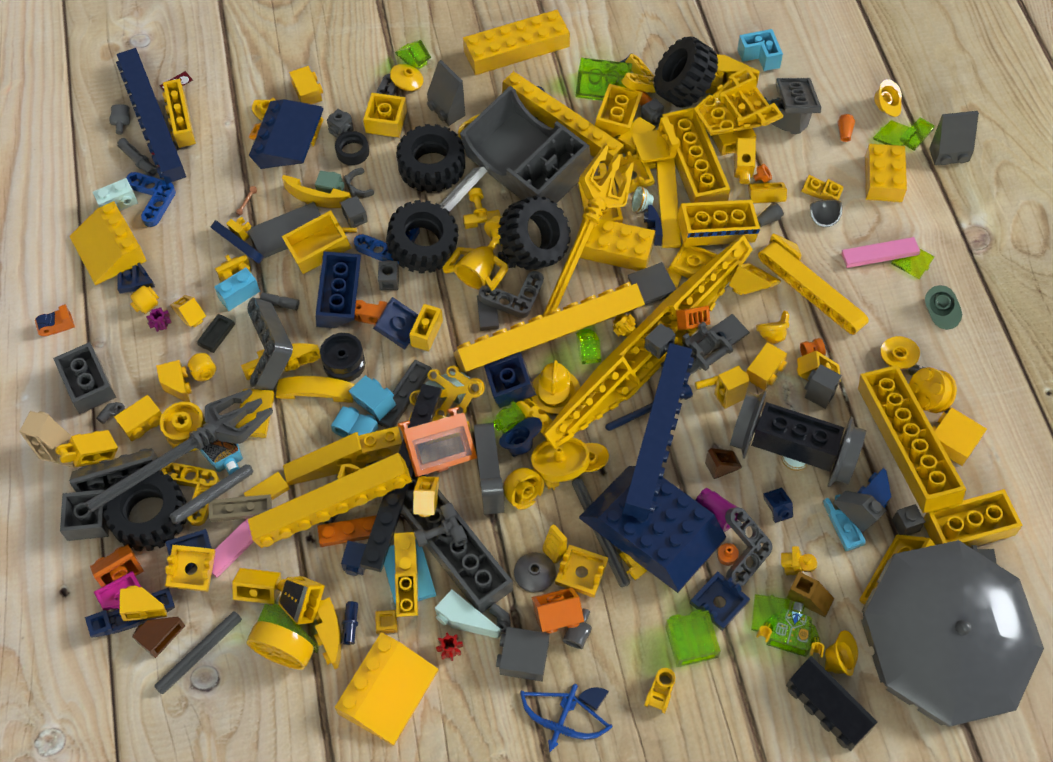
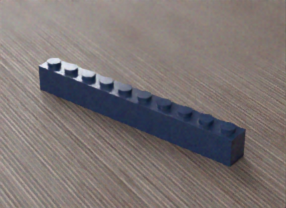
[116,48,186,184]
[622,343,694,521]

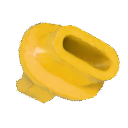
[619,552,648,580]

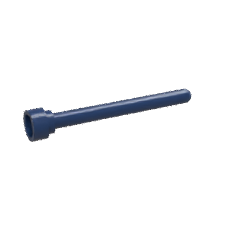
[605,383,693,431]

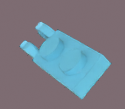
[823,494,866,551]

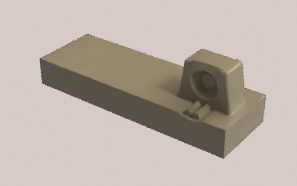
[209,494,272,522]

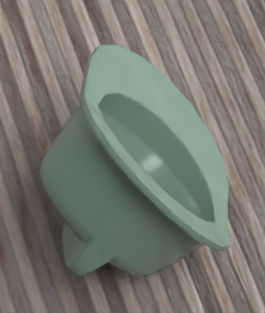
[925,285,963,330]

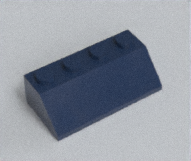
[316,251,361,328]

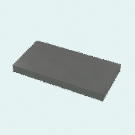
[776,78,821,113]
[248,202,321,259]

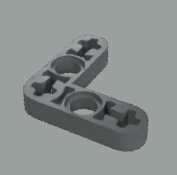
[478,271,544,318]
[725,507,773,586]

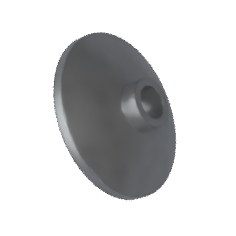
[514,552,556,592]

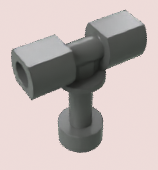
[414,503,468,547]

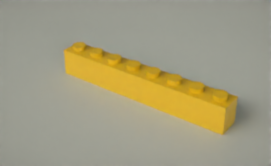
[502,71,624,166]
[248,452,412,548]

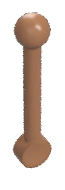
[236,186,257,216]

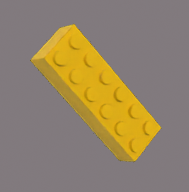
[463,9,570,75]
[662,107,730,203]

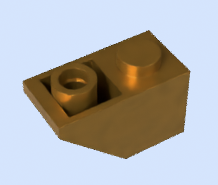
[787,572,835,617]

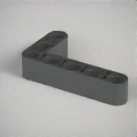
[247,297,293,391]
[474,423,505,515]

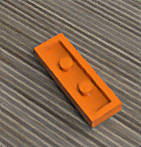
[317,515,377,547]

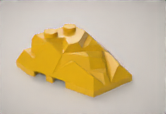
[694,67,783,136]

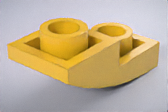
[801,175,844,200]

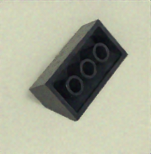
[786,656,878,751]

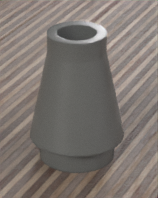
[757,203,784,227]

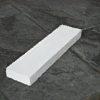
[439,167,487,212]

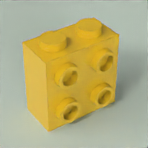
[933,407,987,466]

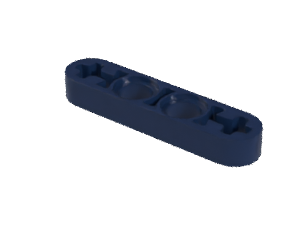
[210,220,265,264]

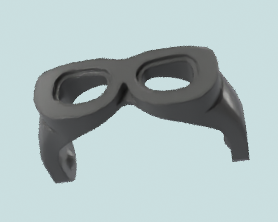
[344,168,374,197]

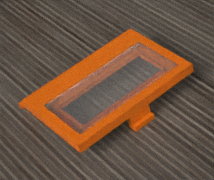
[398,406,477,477]

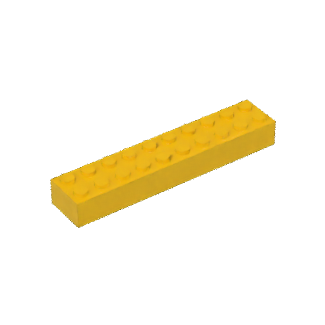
[453,282,645,373]

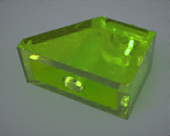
[395,40,431,69]

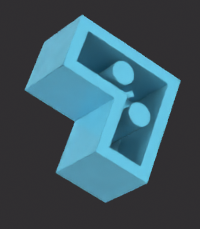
[737,29,783,71]

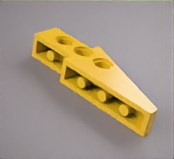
[283,426,402,486]

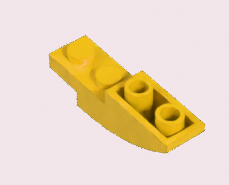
[241,343,321,380]
[394,532,418,617]
[314,597,342,670]

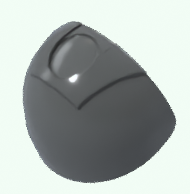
[810,200,842,227]

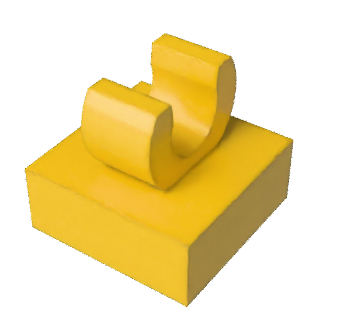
[226,217,251,241]

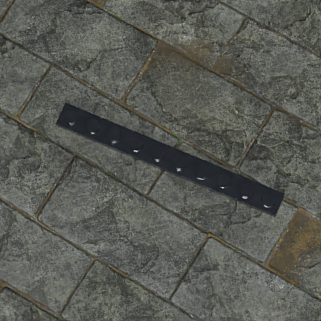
[360,384,442,572]

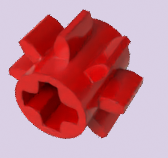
[436,632,463,661]

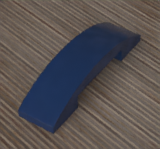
[85,588,175,638]

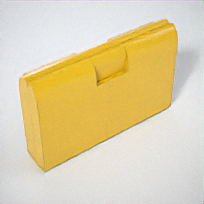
[235,389,275,438]

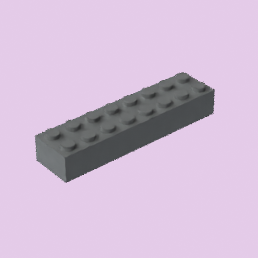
[401,474,513,613]

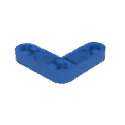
[126,172,176,227]
[354,228,420,265]

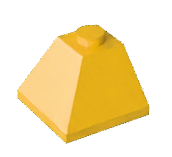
[729,263,781,295]

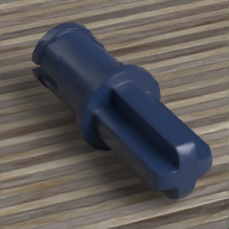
[341,601,359,645]

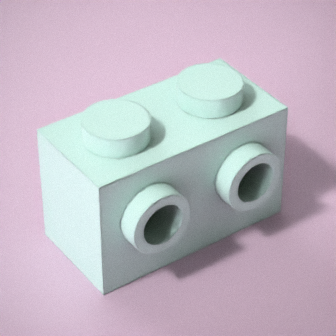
[93,178,138,211]

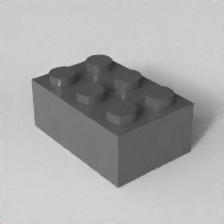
[53,342,117,414]

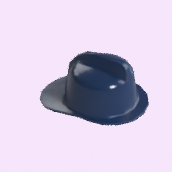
[499,417,542,457]

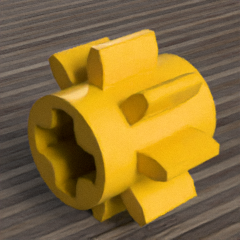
[613,313,636,337]

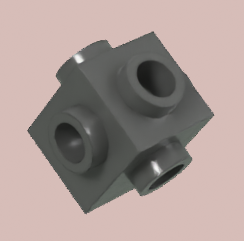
[327,109,354,138]

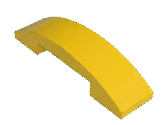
[282,175,351,208]
[275,376,355,403]

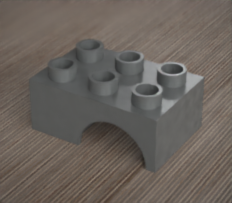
[460,86,591,204]

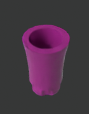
[695,487,738,532]

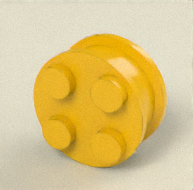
[909,367,957,413]

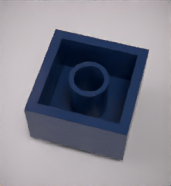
[484,352,536,408]

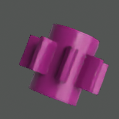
[146,307,172,332]

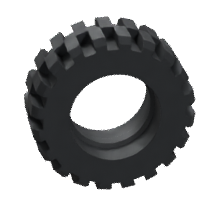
[653,36,718,108]
[396,124,466,193]
[498,196,571,270]
[386,200,459,273]
[103,471,187,551]

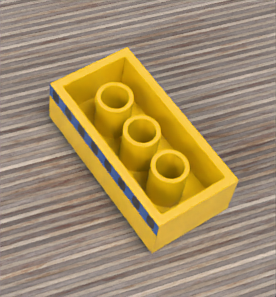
[677,200,760,246]

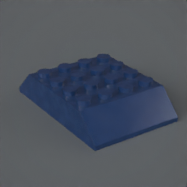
[579,466,726,593]

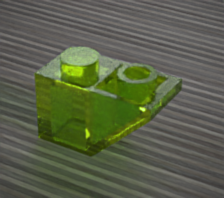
[576,329,602,364]

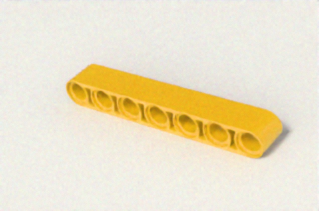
[758,241,869,335]

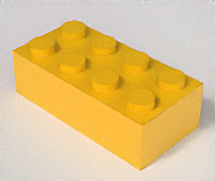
[576,218,655,271]
[923,489,1023,547]

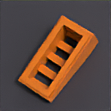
[676,305,710,330]

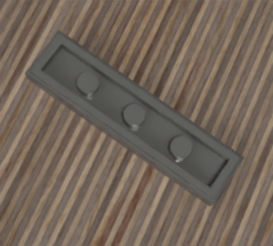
[375,360,432,429]

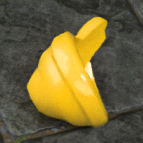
[756,311,789,344]

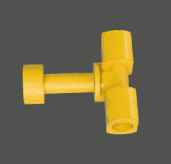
[463,188,501,229]

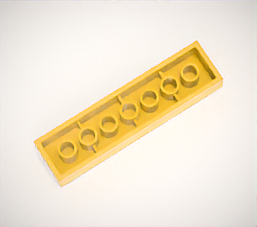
[858,365,966,513]

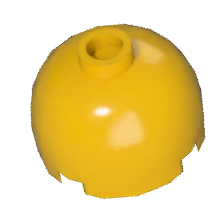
[503,468,544,510]

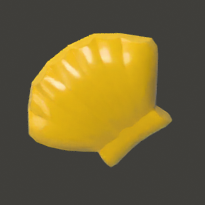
[252,98,276,120]

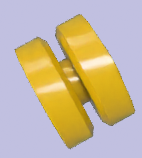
[159,401,205,452]

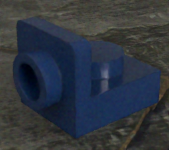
[763,487,793,523]

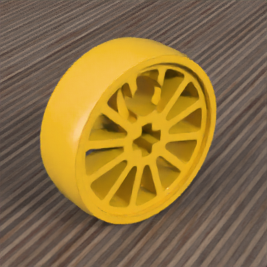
[247,621,314,670]

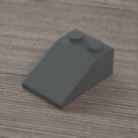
[427,60,466,126]
[929,111,979,165]

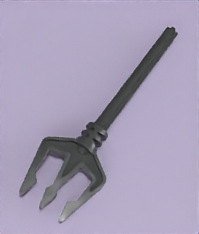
[85,389,273,512]

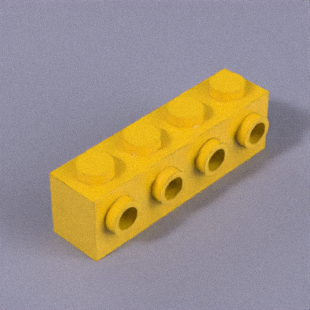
[162,79,196,148]

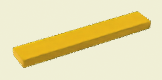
[656,158,681,248]

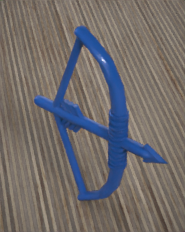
[520,684,613,753]

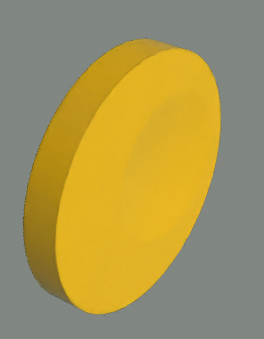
[531,437,590,482]

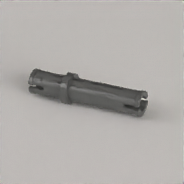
[117,138,157,176]

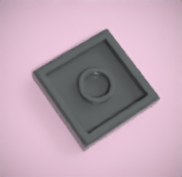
[628,262,676,307]

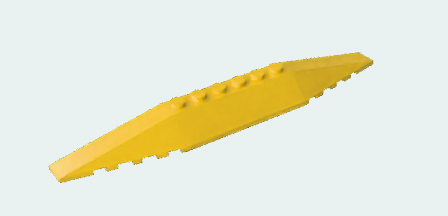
[543,235,753,449]

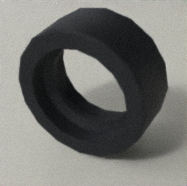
[335,131,369,165]

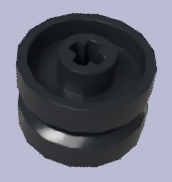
[320,333,366,382]

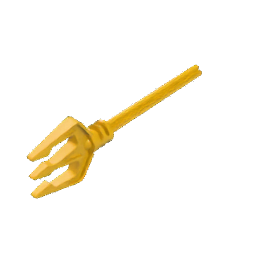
[542,145,634,318]

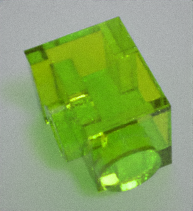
[493,401,525,434]

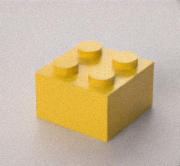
[363,93,407,138]

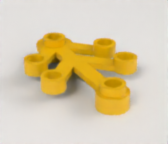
[409,365,485,417]

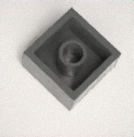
[60,489,109,541]

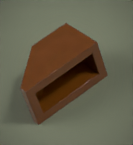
[132,616,185,658]

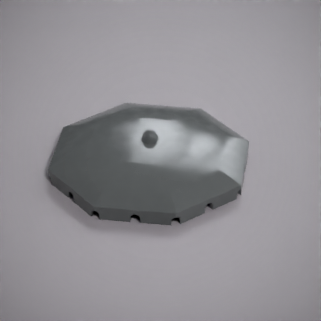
[861,540,1044,727]

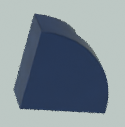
[578,687,609,711]

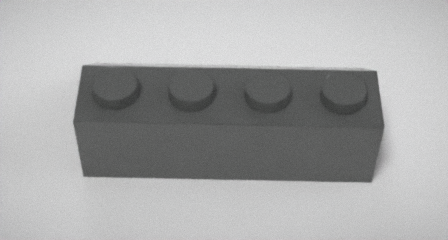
[69,448,160,492]

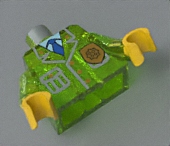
[756,602,825,658]

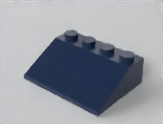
[249,99,324,169]

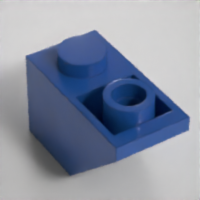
[857,468,891,508]

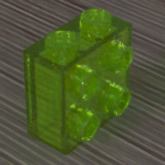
[665,610,721,667]

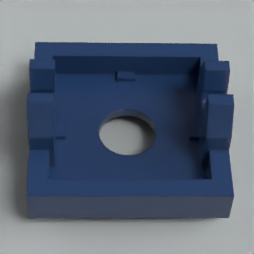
[690,571,750,631]

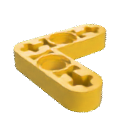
[621,54,656,93]
[161,463,220,526]

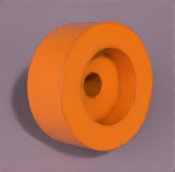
[753,164,772,183]
[717,543,739,566]

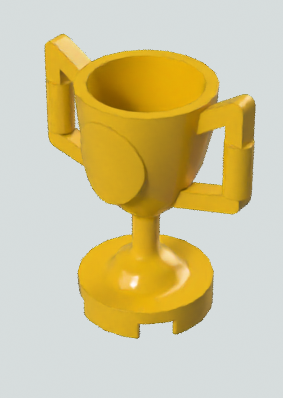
[442,216,509,291]

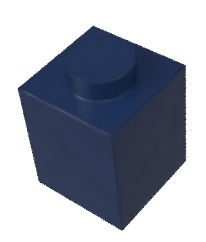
[341,541,367,576]

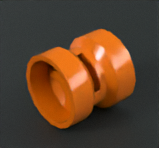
[800,338,826,356]

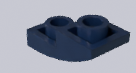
[644,205,663,246]

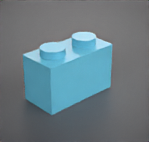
[214,267,260,311]
[349,375,396,421]

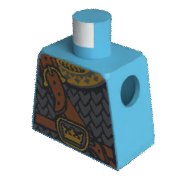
[200,440,243,475]

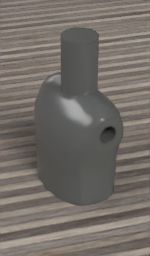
[109,104,130,135]
[562,608,592,649]

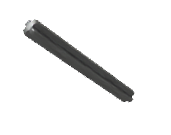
[572,478,630,587]

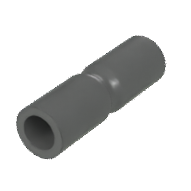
[260,292,299,311]

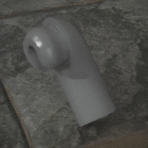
[96,402,125,424]
[489,603,511,633]

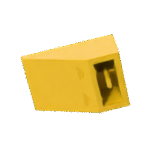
[705,54,760,94]

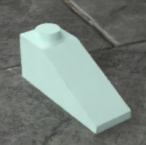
[435,589,501,639]

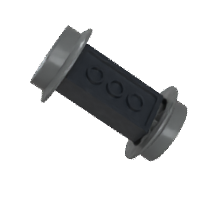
[730,389,866,487]

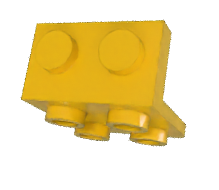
[631,117,680,163]

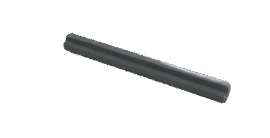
[169,464,253,524]
[155,611,242,694]

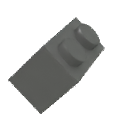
[805,364,842,409]

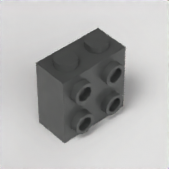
[496,627,550,682]

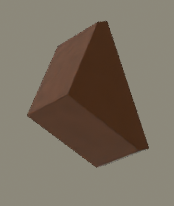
[705,448,742,479]

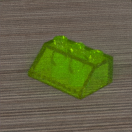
[576,58,632,101]

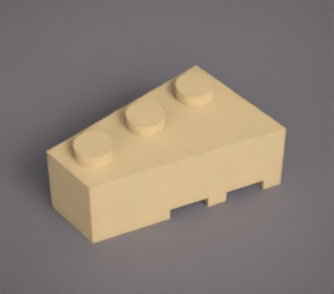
[19,411,76,468]

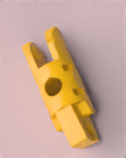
[515,398,553,434]

